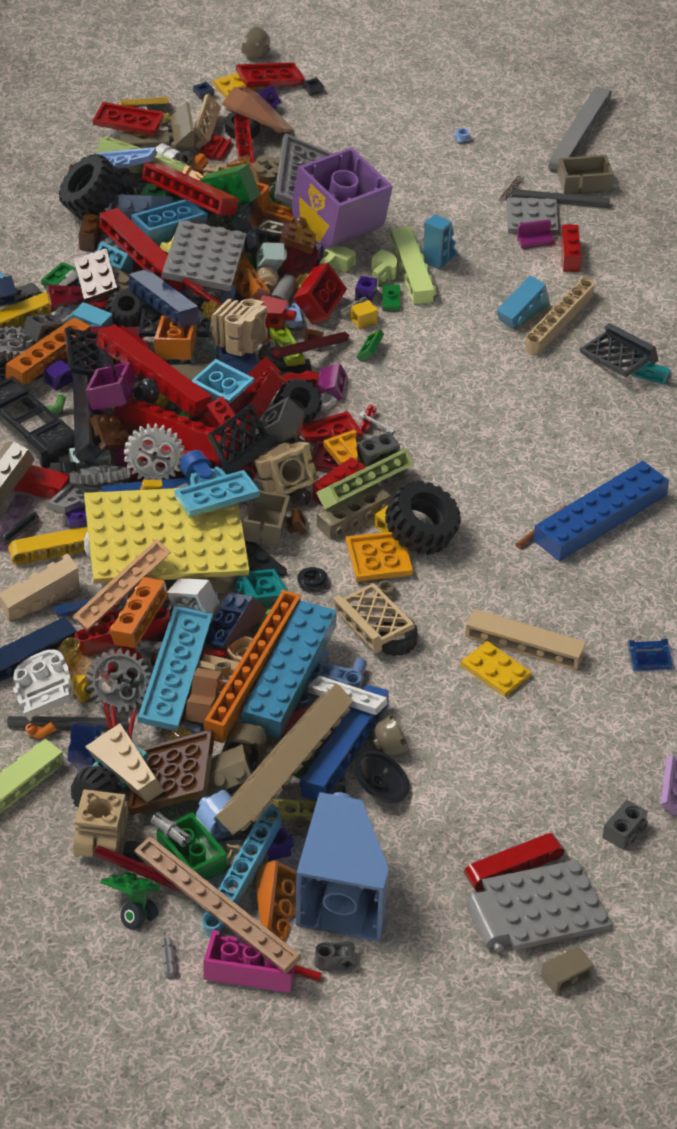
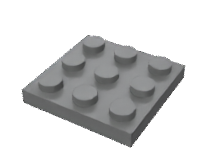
[506,197,558,235]

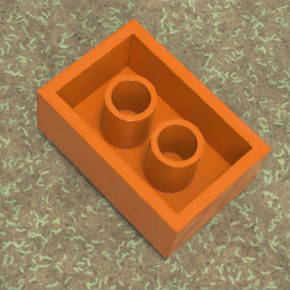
[154,316,197,361]

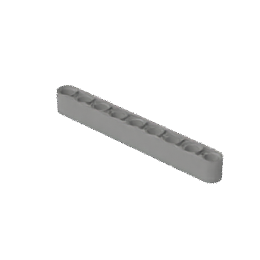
[548,86,612,171]

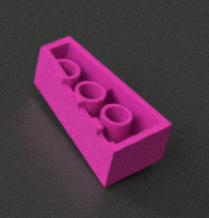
[203,930,295,993]

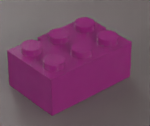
[86,362,137,411]

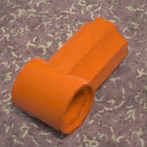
[189,153,208,174]

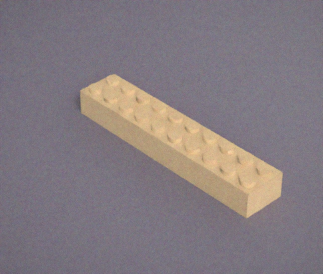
[215,683,354,834]

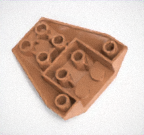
[222,87,293,134]

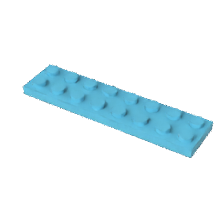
[137,606,213,731]

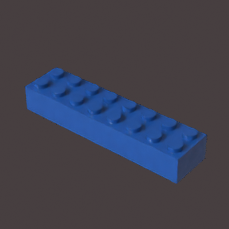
[533,460,669,562]

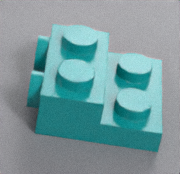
[236,569,288,608]

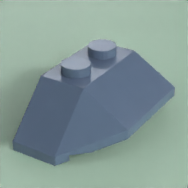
[107,195,173,218]

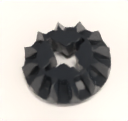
[297,567,328,592]

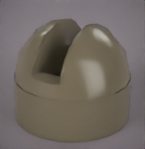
[215,662,231,678]

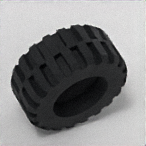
[59,154,122,219]
[385,481,461,555]

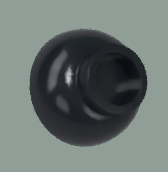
[134,377,159,403]

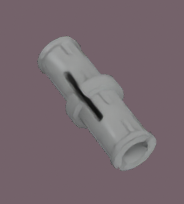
[151,812,191,847]

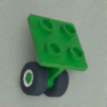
[101,872,160,929]

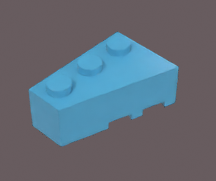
[422,214,458,270]
[496,275,550,329]

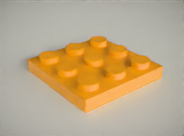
[346,532,413,582]

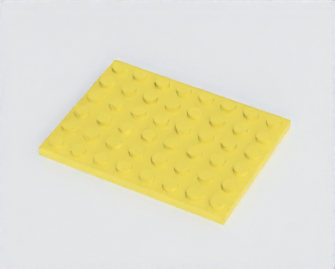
[84,488,249,584]

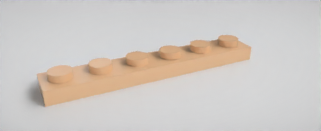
[73,539,171,631]

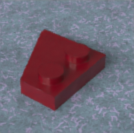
[47,285,84,311]

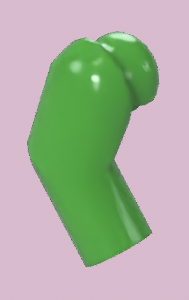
[46,394,67,415]

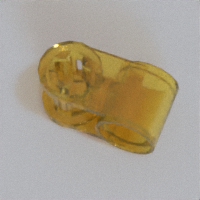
[57,637,81,673]

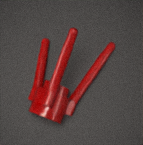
[103,702,136,740]

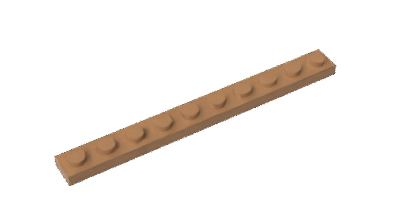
[134,836,302,974]

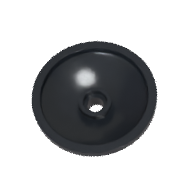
[354,750,409,803]

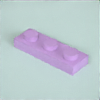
[661,755,677,816]

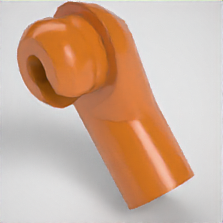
[25,721,57,740]

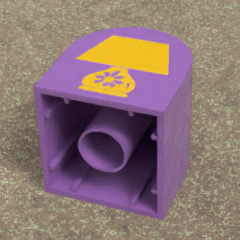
[292,147,393,250]

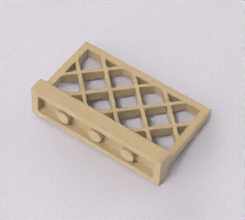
[333,583,415,654]

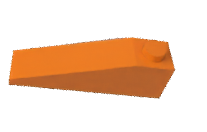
[256,860,297,941]

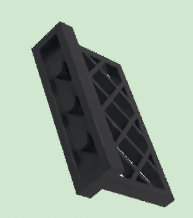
[139,299,214,337]
[580,323,659,377]
[64,328,115,376]
[207,404,277,475]

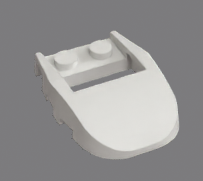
[13,650,74,721]

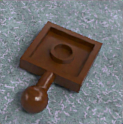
[279,217,316,254]

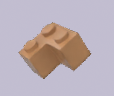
[185,668,224,723]

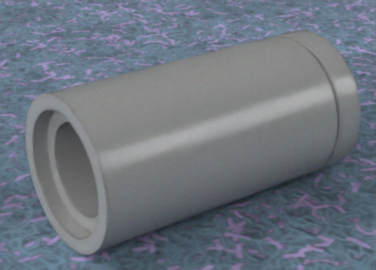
[271,274,297,301]

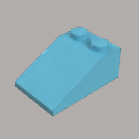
[191,359,255,403]

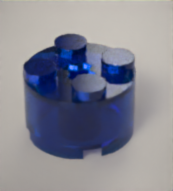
[67,722,102,765]

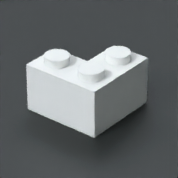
[167,578,221,622]

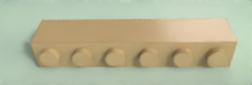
[465,609,586,671]

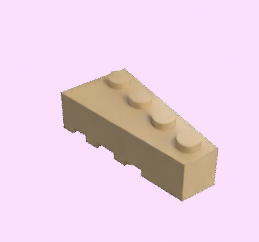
[0,553,80,621]
[85,723,164,803]

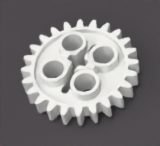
[124,423,185,480]

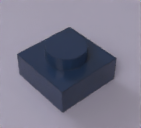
[193,82,214,99]

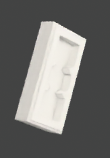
[58,269,79,286]

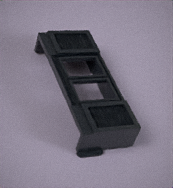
[0,376,75,468]

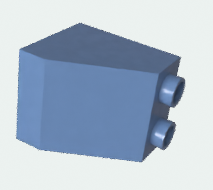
[296,792,389,942]

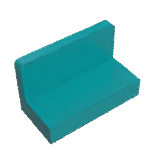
[631,359,671,385]

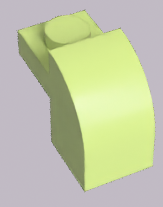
[319,246,356,273]
[371,249,397,286]

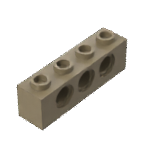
[316,484,391,539]

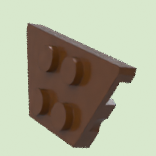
[90,414,134,450]

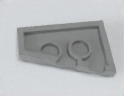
[47,482,101,514]

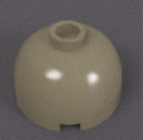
[241,27,271,59]
[373,714,410,756]

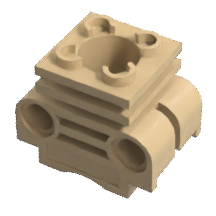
[211,299,268,356]
[254,442,319,495]
[73,789,129,858]

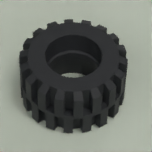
[273,378,322,424]

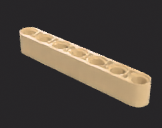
[525,278,595,355]

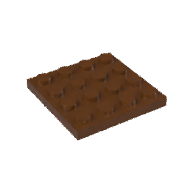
[128,729,215,815]

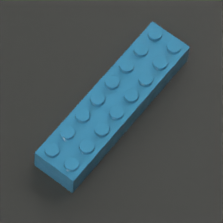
[242,600,337,738]

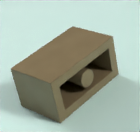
[541,946,594,995]

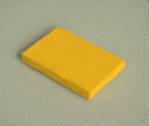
[119,97,169,106]

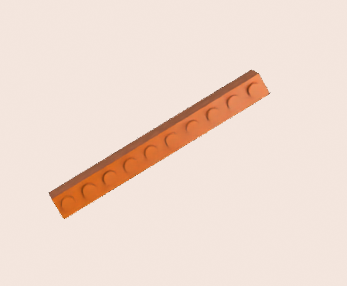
[204,590,301,743]

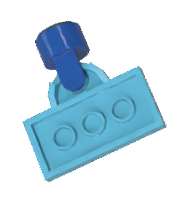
[174,450,260,517]

